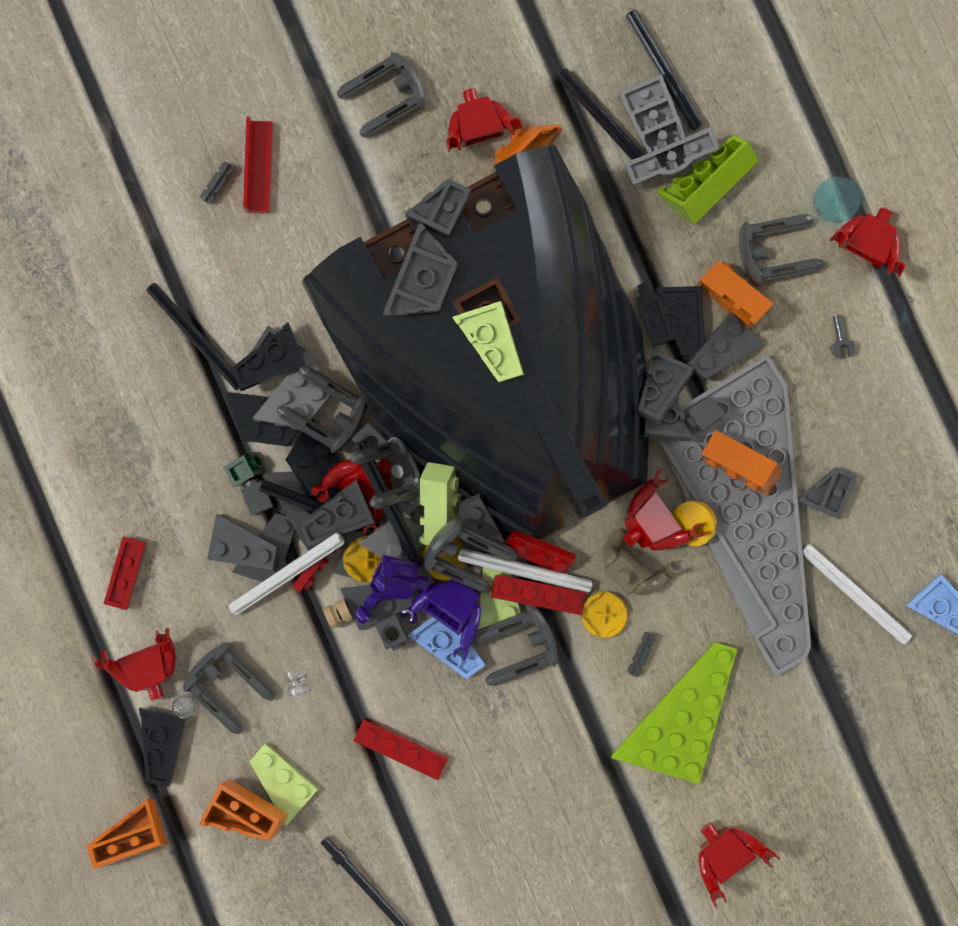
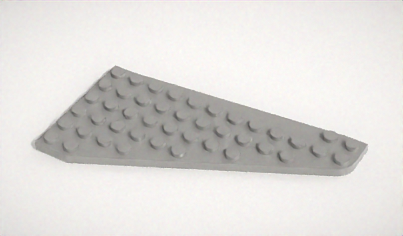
[656,354,811,677]

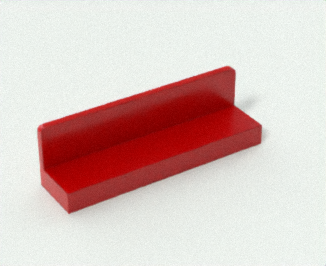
[243,116,273,214]

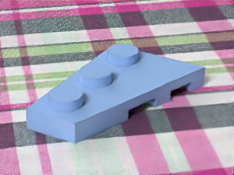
[905,574,958,635]
[407,617,486,679]

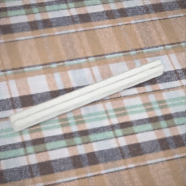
[229,532,345,615]
[802,544,912,644]
[458,548,592,593]

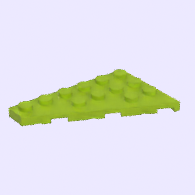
[611,642,737,784]

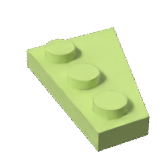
[452,301,524,383]
[478,567,521,629]
[249,743,318,826]

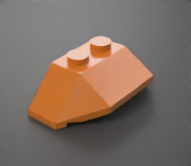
[495,125,562,164]

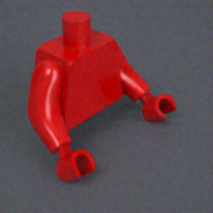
[446,88,524,152]
[830,208,906,277]
[312,459,392,534]
[623,469,707,551]
[93,628,176,701]
[698,822,780,907]

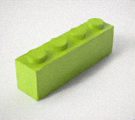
[656,135,759,225]

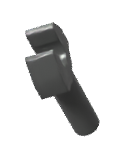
[830,315,855,359]

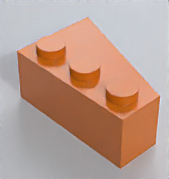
[697,260,774,329]
[701,430,782,497]
[199,779,289,841]
[86,799,168,869]

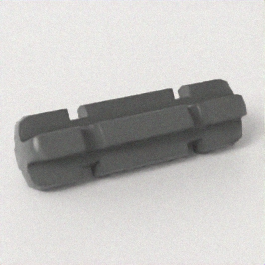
[200,162,234,204]
[627,632,656,677]

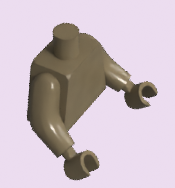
[603,516,682,596]

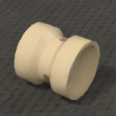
[323,599,354,629]

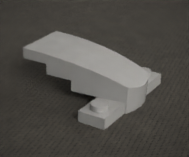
[619,74,720,185]

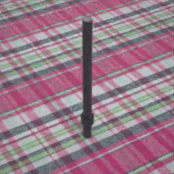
[320,836,409,926]

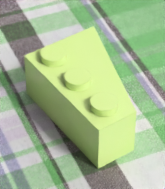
[420,462,461,546]

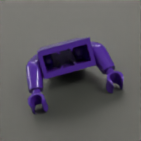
[355,555,429,625]
[401,579,481,661]

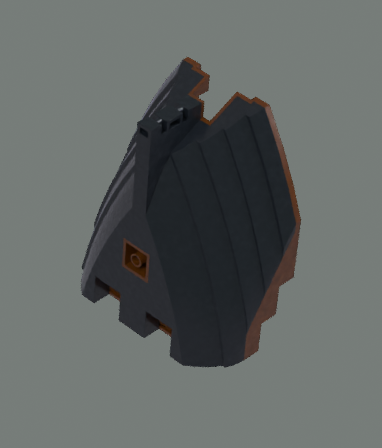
[302,144,649,540]

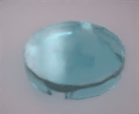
[813,176,861,223]

